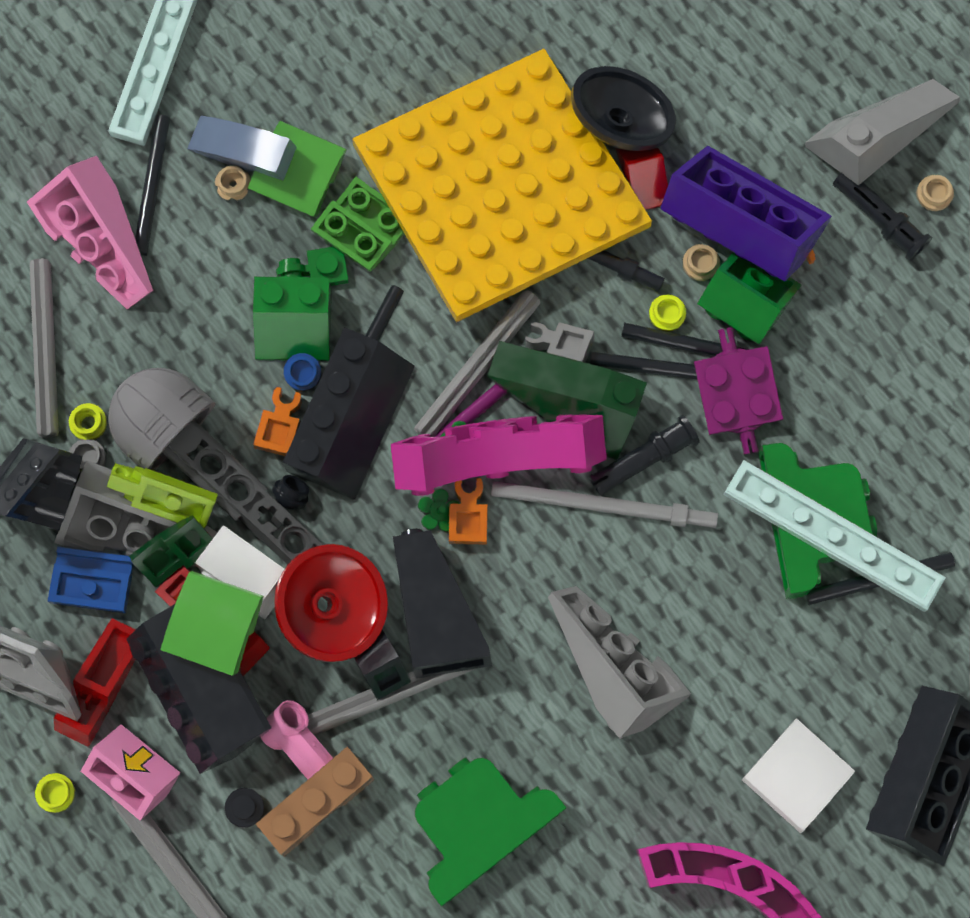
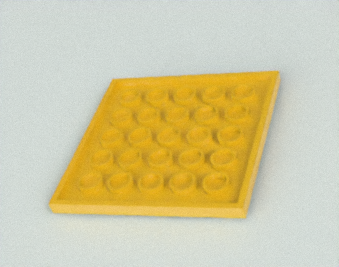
[352,49,652,322]

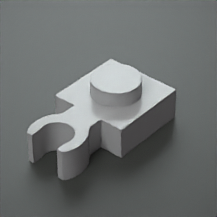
[525,322,595,363]

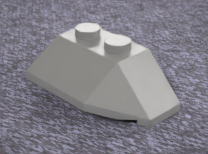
[0,626,81,721]

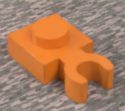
[253,387,302,456]
[449,478,488,545]

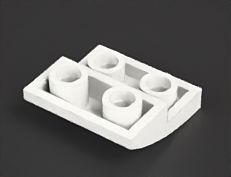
[742,718,855,833]

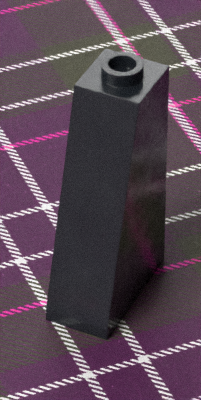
[393,528,492,679]

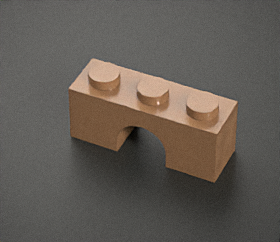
[256,747,374,857]

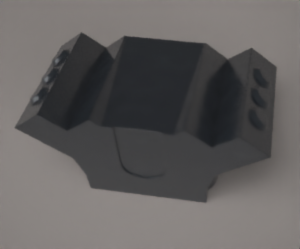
[0,438,83,530]

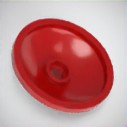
[274,544,388,662]

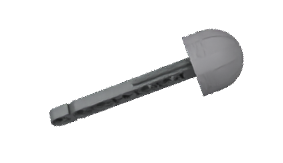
[108,368,324,599]

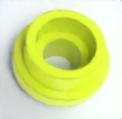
[69,403,107,440]

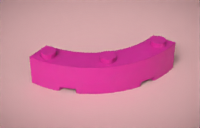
[391,415,606,496]
[636,842,822,918]

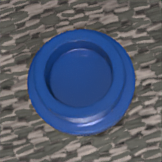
[284,353,321,391]

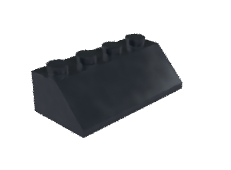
[283,327,415,500]
[126,603,272,774]
[866,685,970,866]

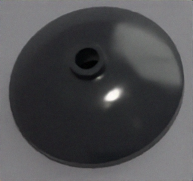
[571,66,676,151]

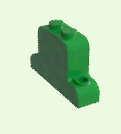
[758,443,877,599]
[415,757,566,907]

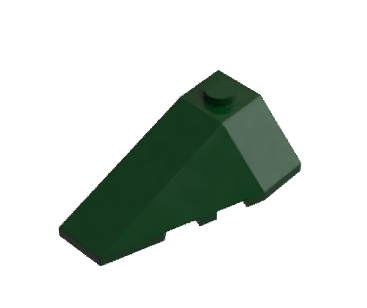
[487,341,647,460]

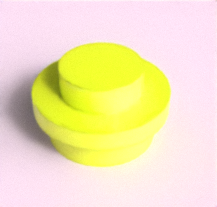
[649,295,686,331]
[35,773,75,813]

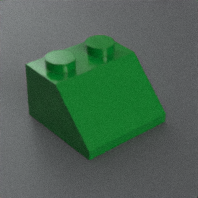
[697,252,802,344]
[253,276,332,361]

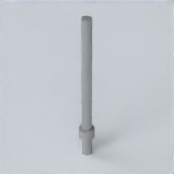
[491,481,718,528]

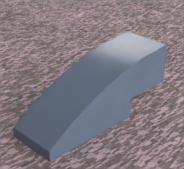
[187,116,297,181]

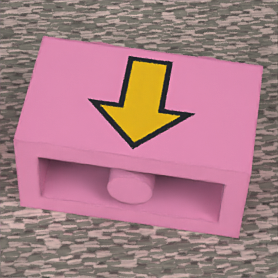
[80,724,180,821]

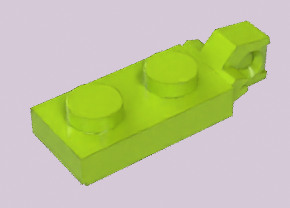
[107,463,218,528]

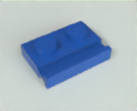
[48,547,134,613]

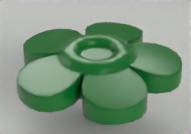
[418,489,459,532]

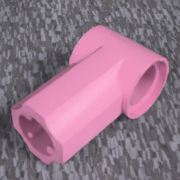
[261,700,333,779]

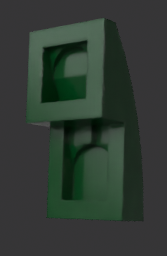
[129,515,213,588]

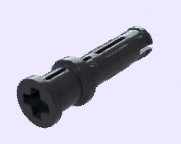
[833,172,933,262]
[588,415,700,496]

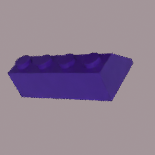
[660,145,832,281]

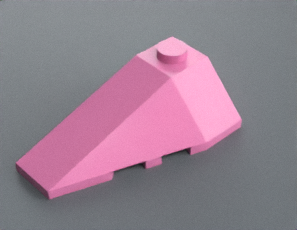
[27,155,153,309]

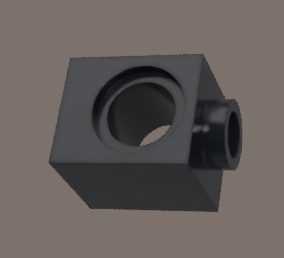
[354,629,411,701]

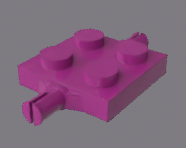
[694,327,783,455]

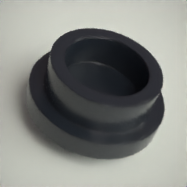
[272,475,309,509]
[225,788,264,828]

